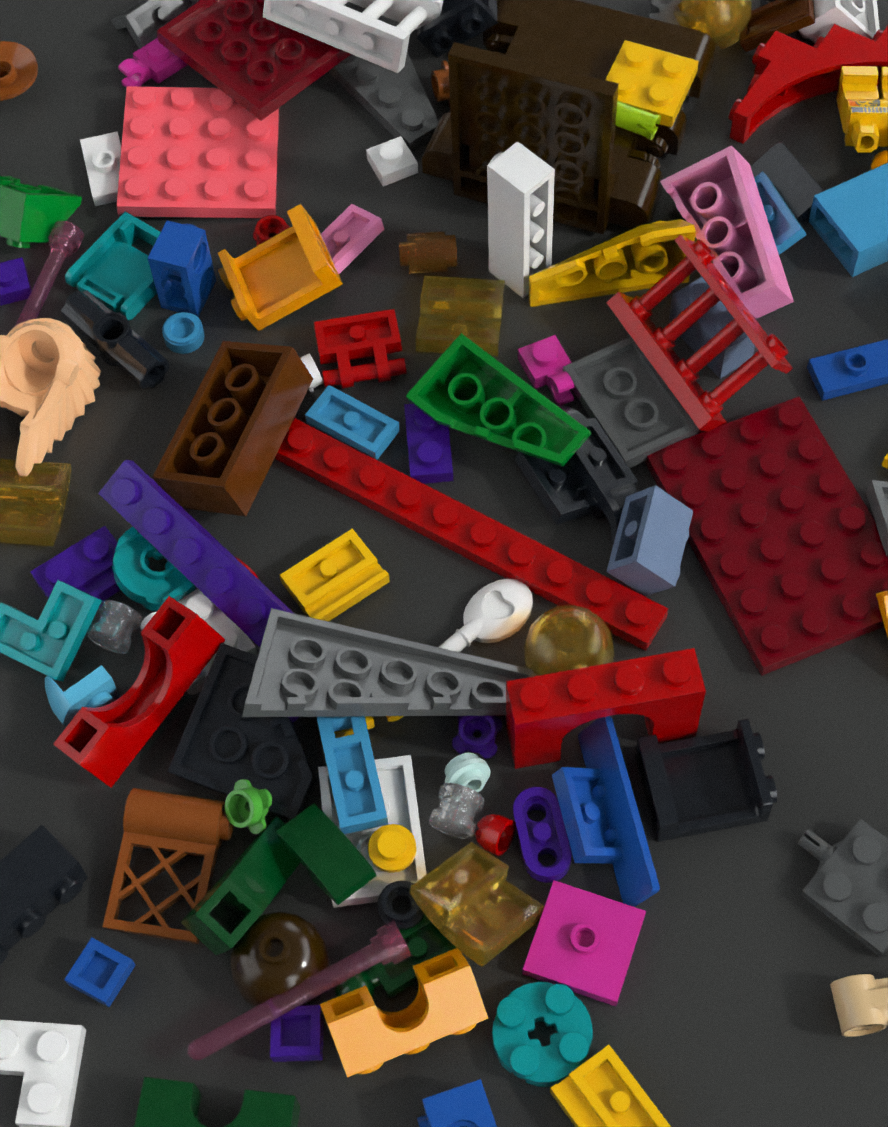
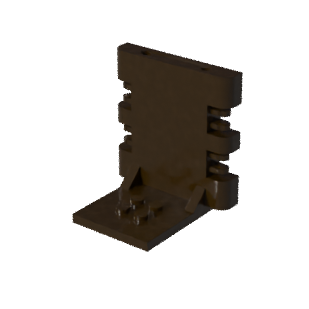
[422,0,715,235]

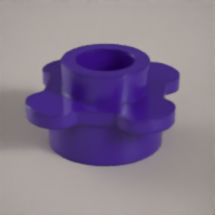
[452,715,502,759]

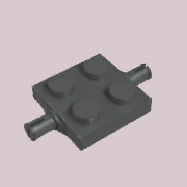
[797,819,888,957]

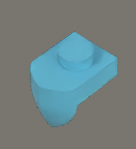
[45,665,120,726]

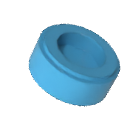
[162,312,205,354]

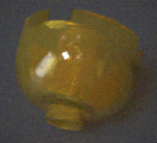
[673,0,752,49]
[524,605,614,676]

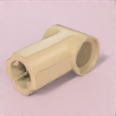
[830,974,888,1037]

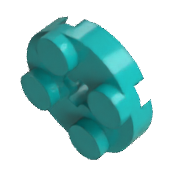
[112,527,196,611]
[492,982,593,1087]

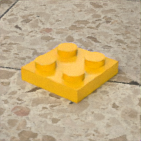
[605,40,699,128]

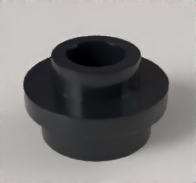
[377,881,426,930]

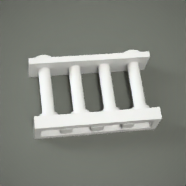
[263,0,443,73]

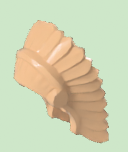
[0,318,101,477]

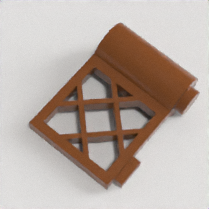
[102,788,234,944]

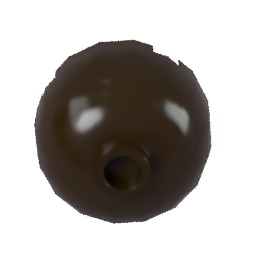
[230,911,330,1014]

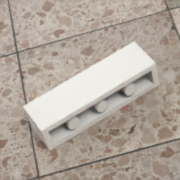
[487,141,555,298]

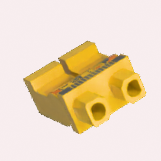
[836,66,888,153]

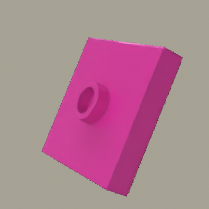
[522,880,646,1007]

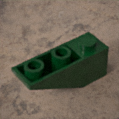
[181,816,300,956]

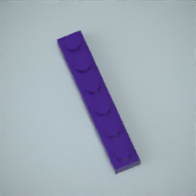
[98,460,295,647]

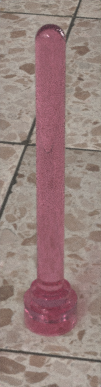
[15,221,84,326]
[188,920,412,1060]

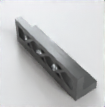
[110,0,200,49]

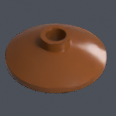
[0,41,38,101]

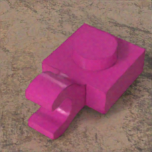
[118,37,187,87]
[518,335,574,406]

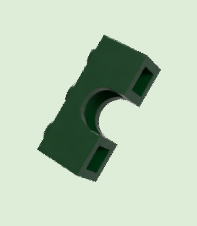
[134,1077,300,1127]

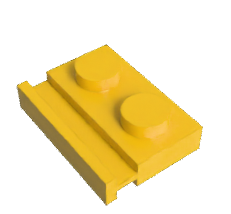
[280,528,390,622]
[550,1045,671,1127]

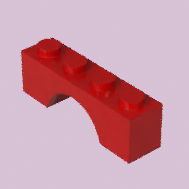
[53,596,225,788]

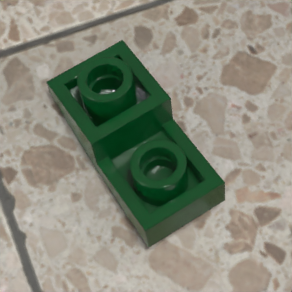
[275,803,377,905]

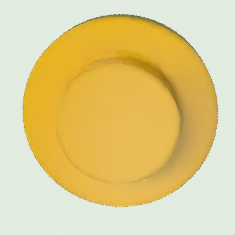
[368,824,417,873]

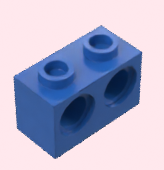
[148,220,216,317]

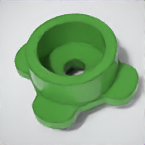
[225,779,272,834]

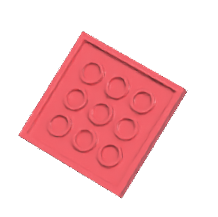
[116,86,279,218]

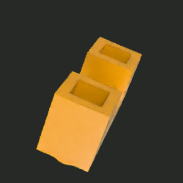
[320,947,489,1077]

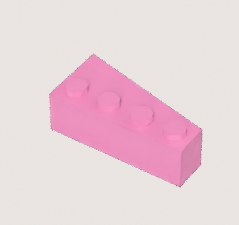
[660,145,794,319]

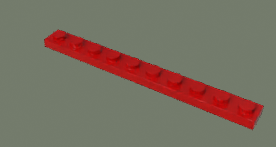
[274,418,669,651]

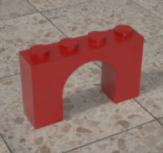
[506,648,706,769]

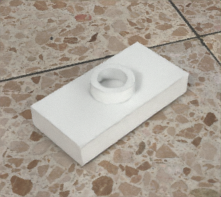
[80,131,121,206]

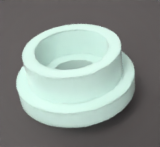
[444,753,491,796]

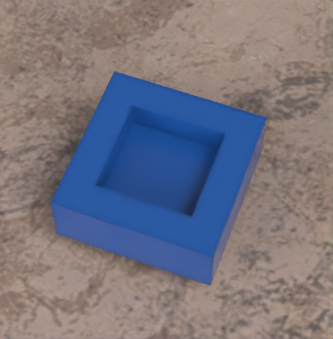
[64,937,136,1007]

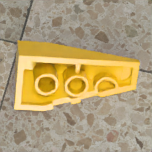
[529,219,696,307]

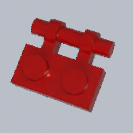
[314,309,407,389]

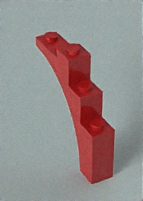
[728,24,888,144]

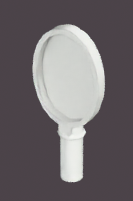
[438,579,533,652]

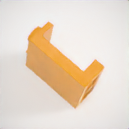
[218,204,343,331]

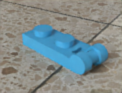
[317,716,389,834]

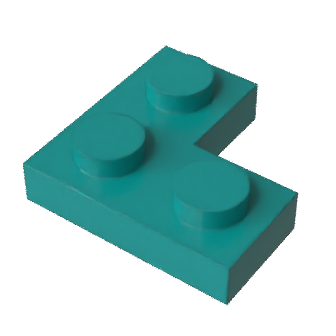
[0,580,102,682]

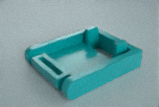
[65,211,160,320]

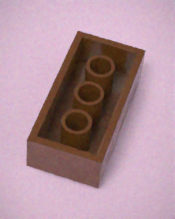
[152,341,313,517]

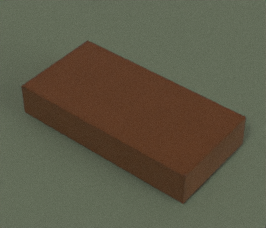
[739,0,815,52]

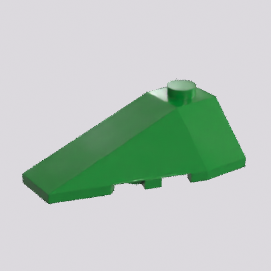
[0,175,82,248]
[406,333,591,466]

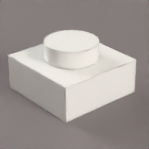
[366,136,418,187]

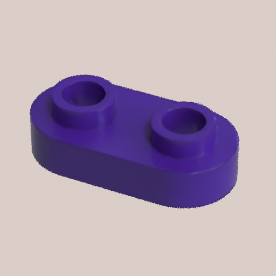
[513,787,572,883]

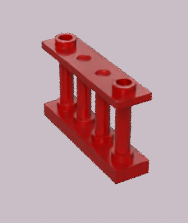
[606,235,793,432]

